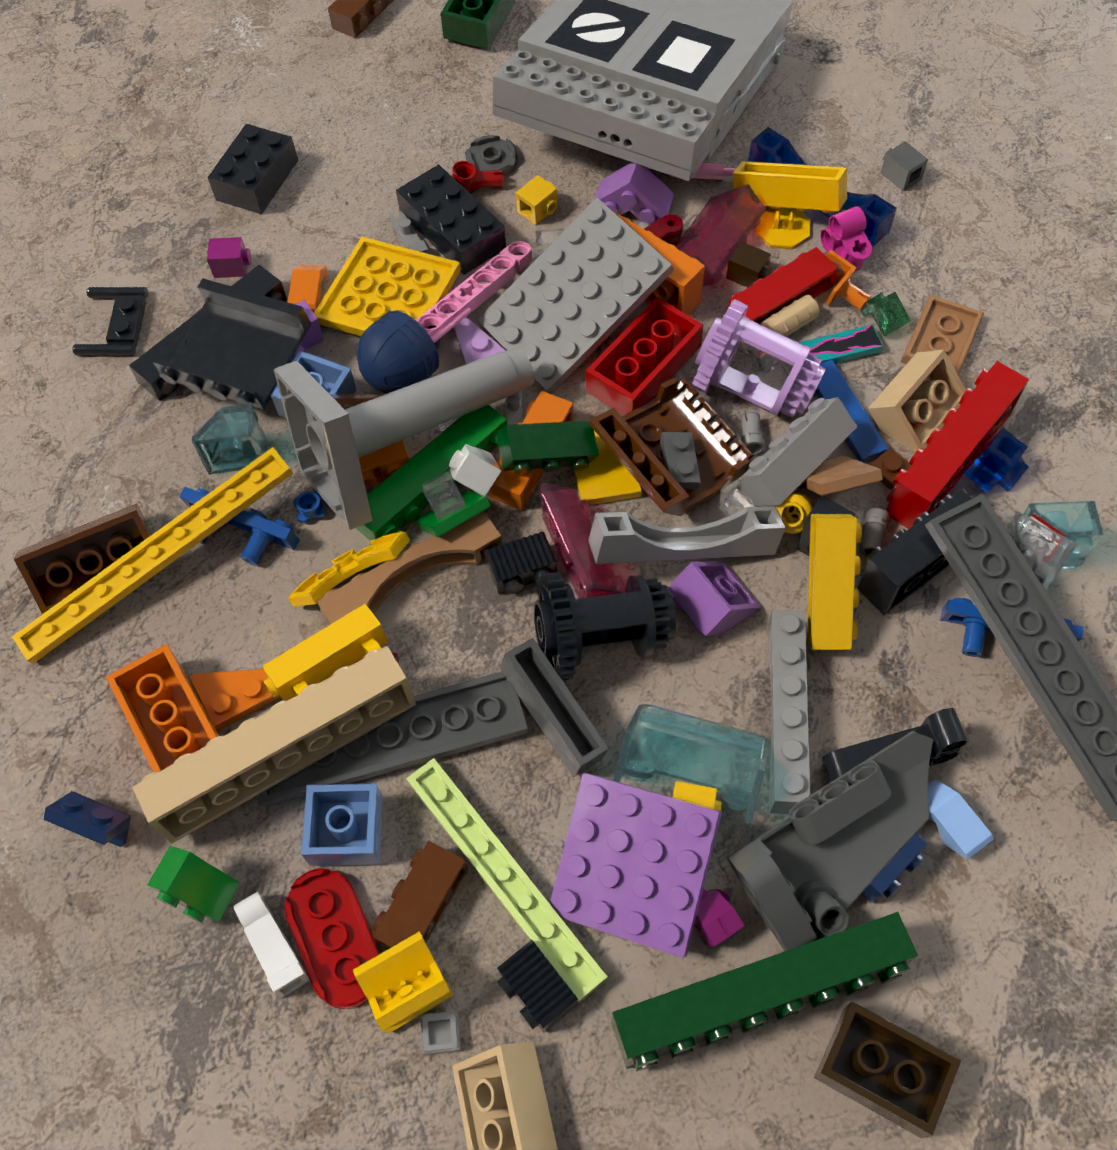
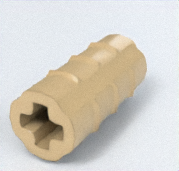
[760,295,820,337]

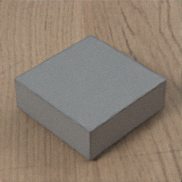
[420,1011,461,1056]

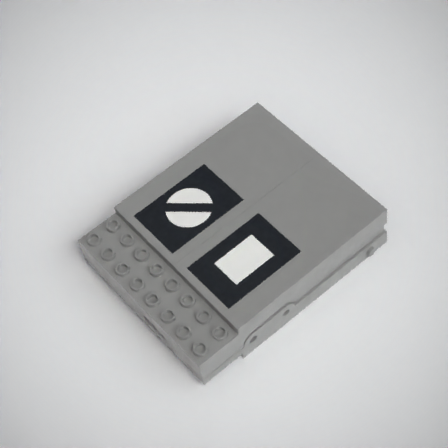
[493,0,794,181]

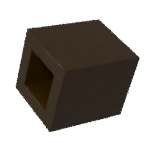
[726,241,772,288]

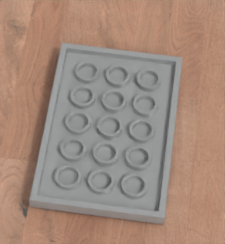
[477,197,675,394]

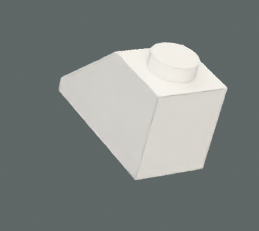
[449,444,501,496]

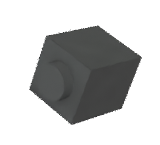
[881,141,928,191]

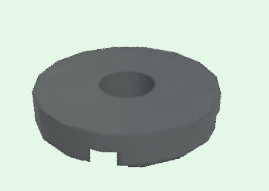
[465,135,517,177]

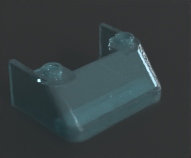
[613,704,770,824]

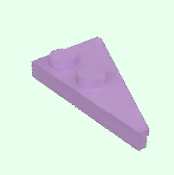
[448,311,506,364]

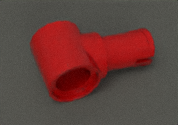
[451,161,503,194]

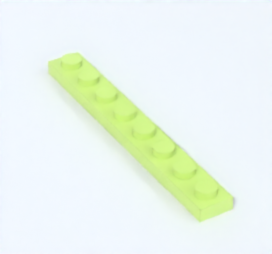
[406,758,607,1003]

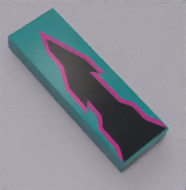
[798,324,883,364]

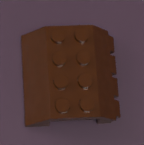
[589,377,754,517]

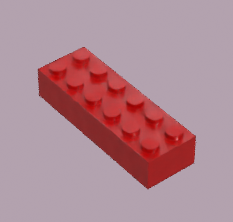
[886,361,1029,529]

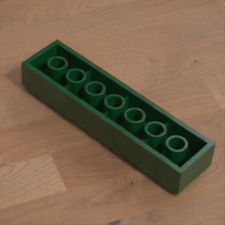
[611,912,918,1072]

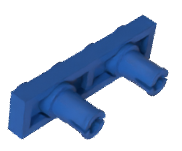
[179,487,300,566]
[940,598,1083,657]

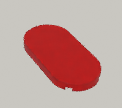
[284,868,381,1009]

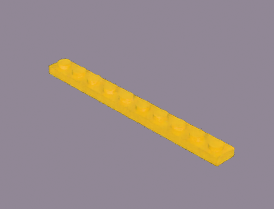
[12,447,293,664]

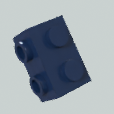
[44,791,131,847]
[861,833,928,903]

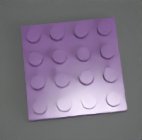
[550,773,722,958]

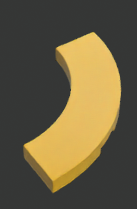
[288,531,410,607]

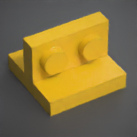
[353,931,453,1035]

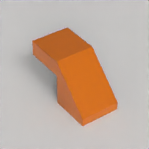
[288,264,327,309]

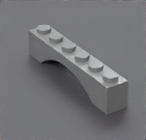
[588,506,786,564]
[767,610,810,815]

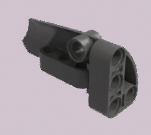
[727,731,933,951]

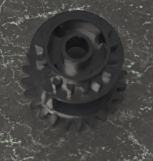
[534,572,676,680]

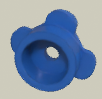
[293,491,327,523]

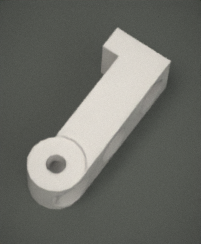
[234,891,310,998]

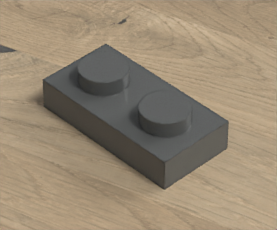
[660,432,701,489]

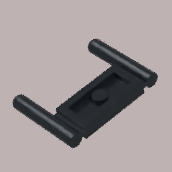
[72,287,148,355]

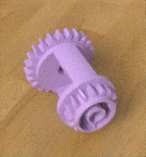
[692,299,826,418]

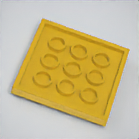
[314,236,461,336]

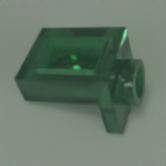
[861,292,911,336]

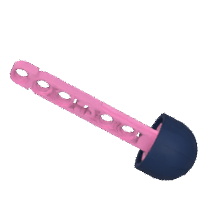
[356,241,532,394]

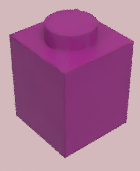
[207,237,252,278]

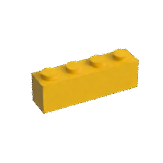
[732,161,847,213]
[806,514,862,650]

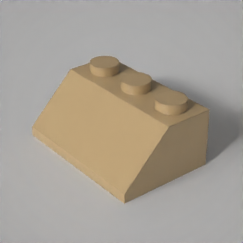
[868,350,966,452]
[452,1041,558,1150]

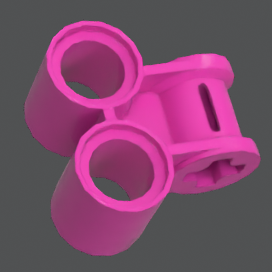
[820,207,872,271]

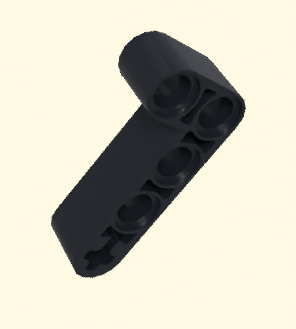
[822,708,969,782]

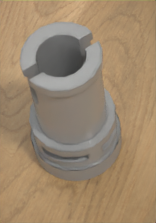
[741,410,766,456]
[860,508,889,556]

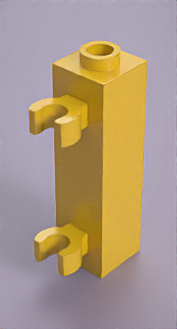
[262,604,388,701]

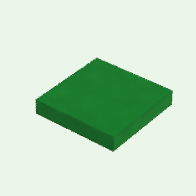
[415,490,490,537]

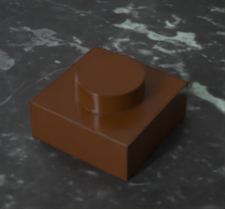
[870,448,911,490]

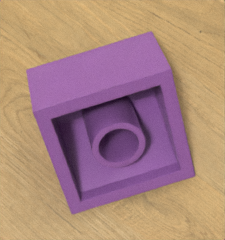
[668,561,762,636]

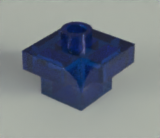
[963,427,1029,492]

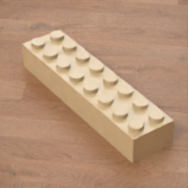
[132,646,416,844]

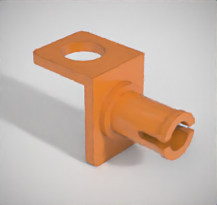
[825,250,871,311]

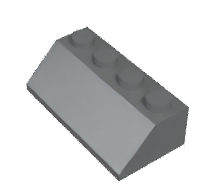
[740,397,857,507]

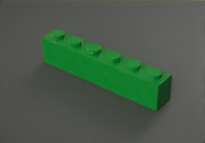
[356,405,507,541]

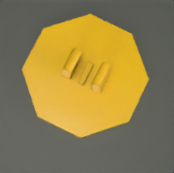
[755,207,811,249]

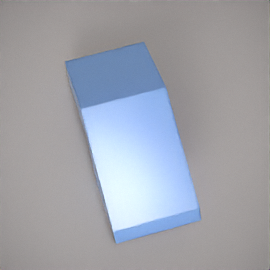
[928,779,994,860]

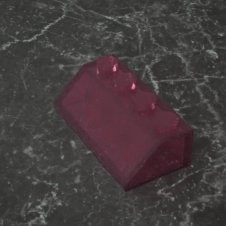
[675,184,766,286]
[540,483,626,599]

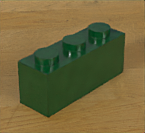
[497,421,599,474]

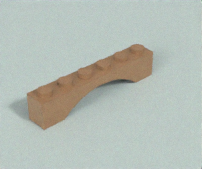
[317,511,502,625]

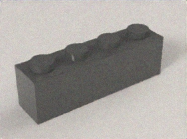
[500,638,609,778]

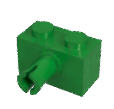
[147,846,240,923]

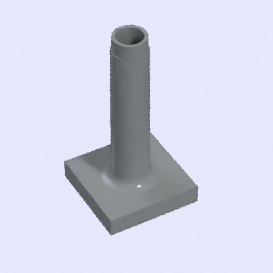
[274,347,534,530]

